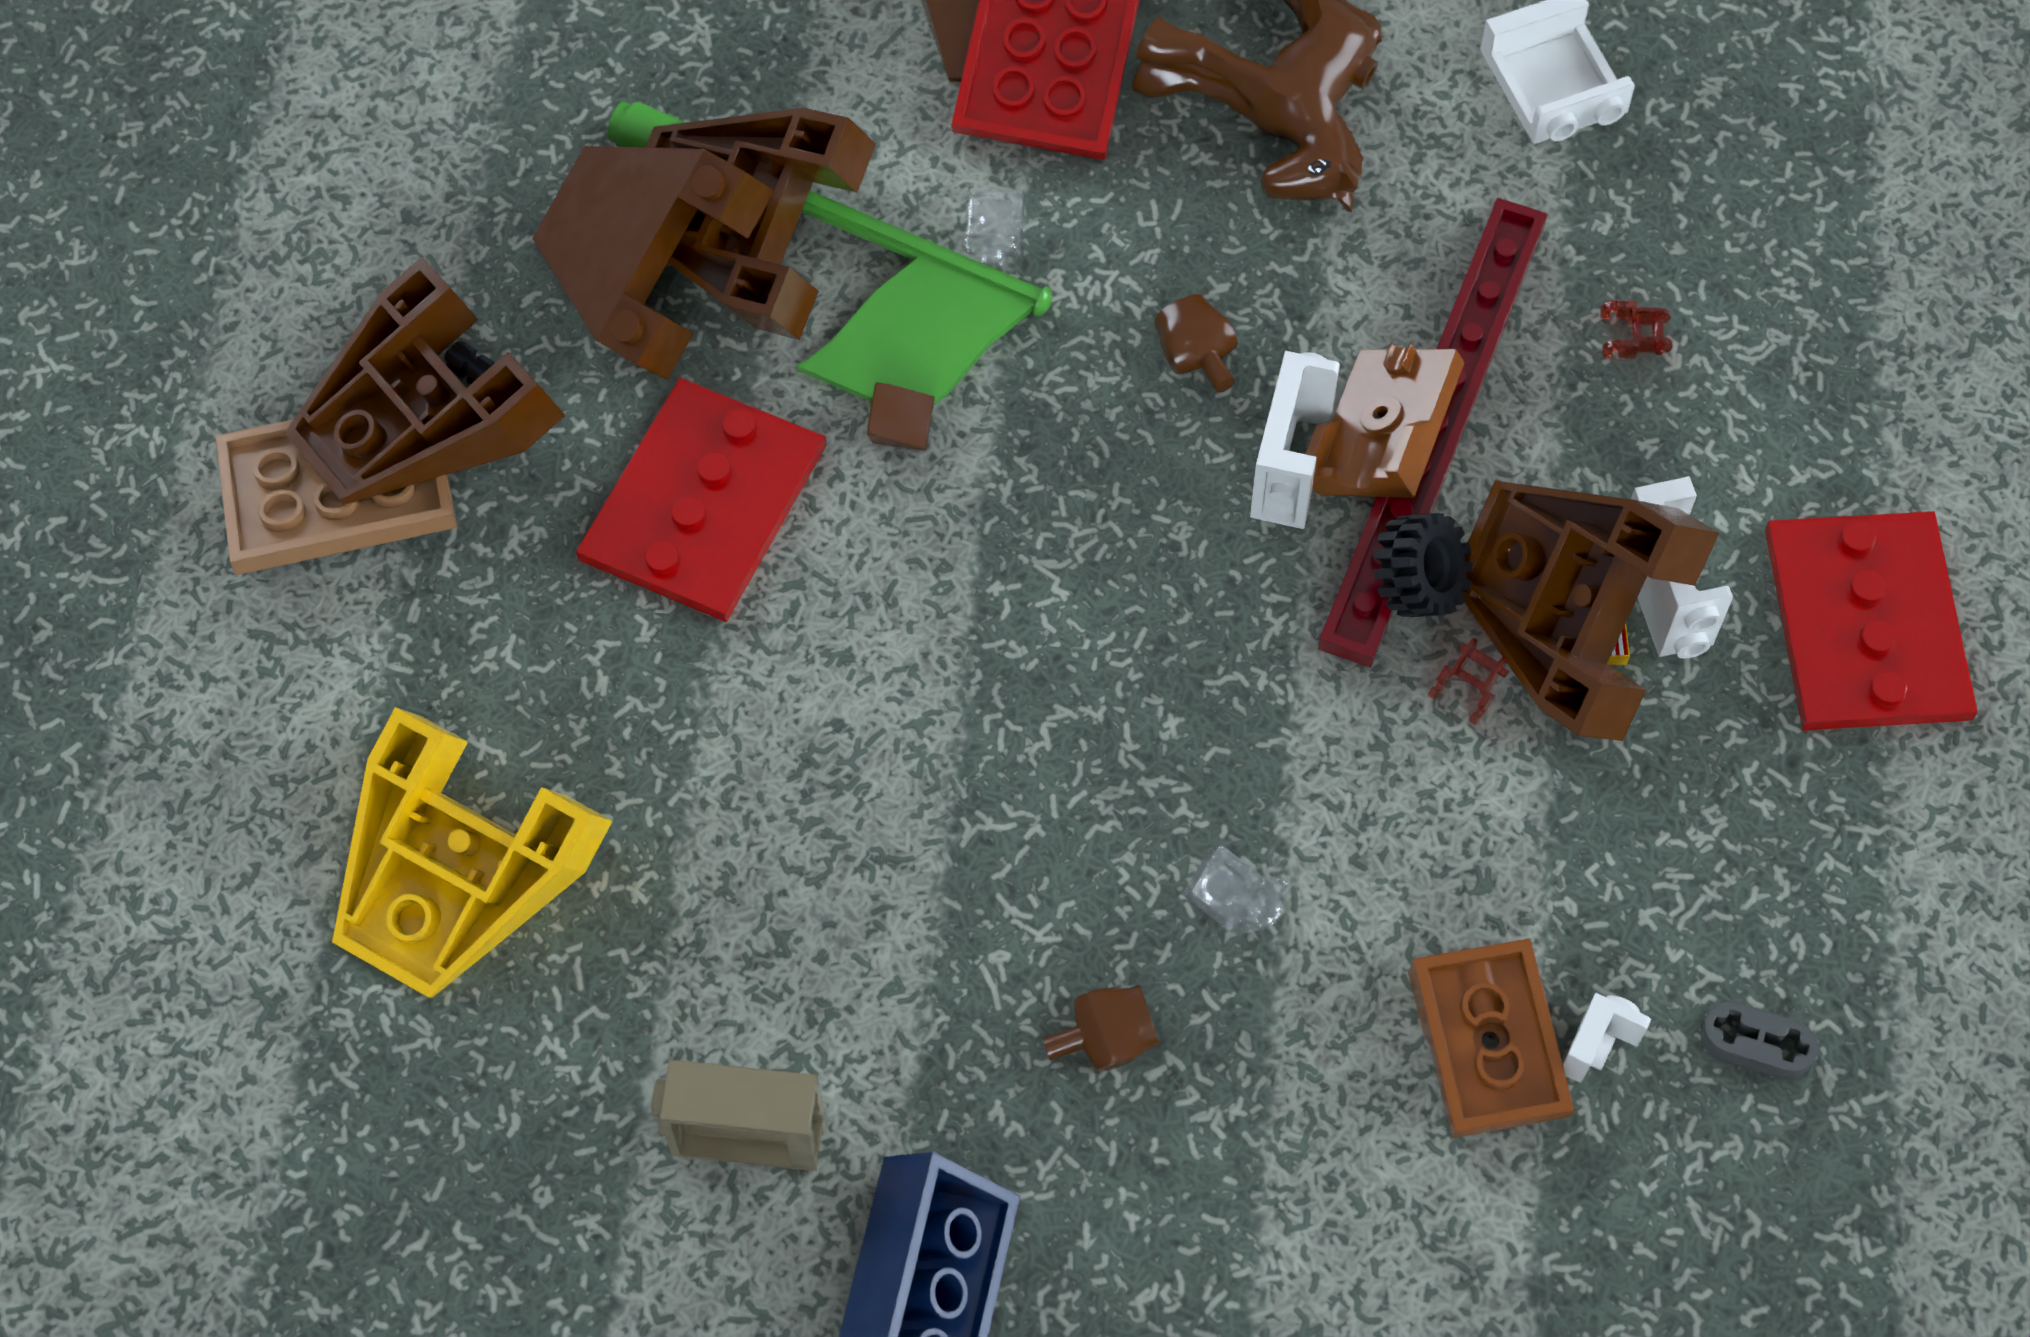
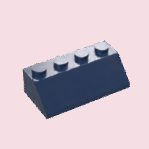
[839,1152,1020,1337]

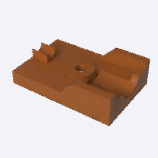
[1305,342,1465,498]
[1408,938,1575,1138]

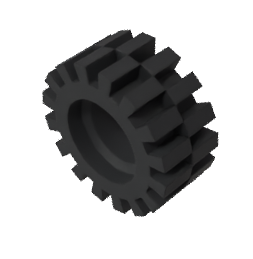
[1373,513,1473,617]

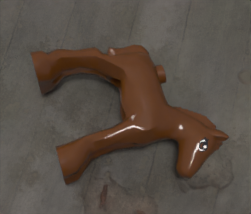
[1132,0,1382,212]

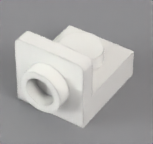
[1563,993,1651,1083]

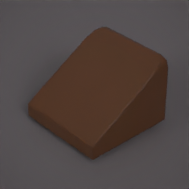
[867,382,935,451]

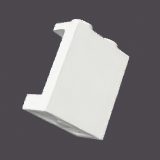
[1480,0,1635,144]
[1250,351,1340,529]
[1631,476,1733,659]

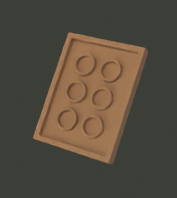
[215,419,457,575]

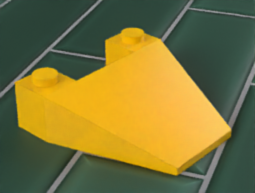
[332,707,612,998]

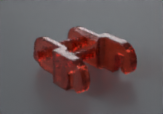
[1600,301,1673,359]
[1428,638,1509,726]

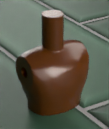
[1155,294,1238,393]
[1043,985,1160,1072]

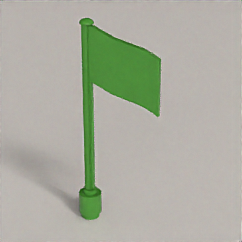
[607,101,1052,405]

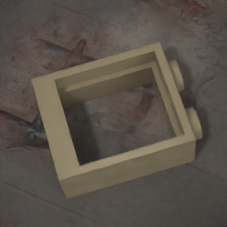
[652,1059,825,1171]

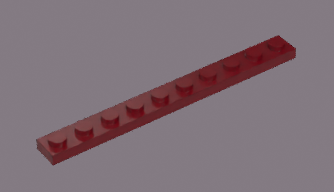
[1318,197,1548,668]

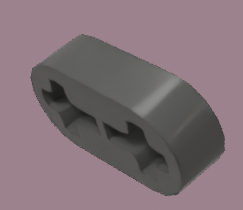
[1700,1001,1818,1080]

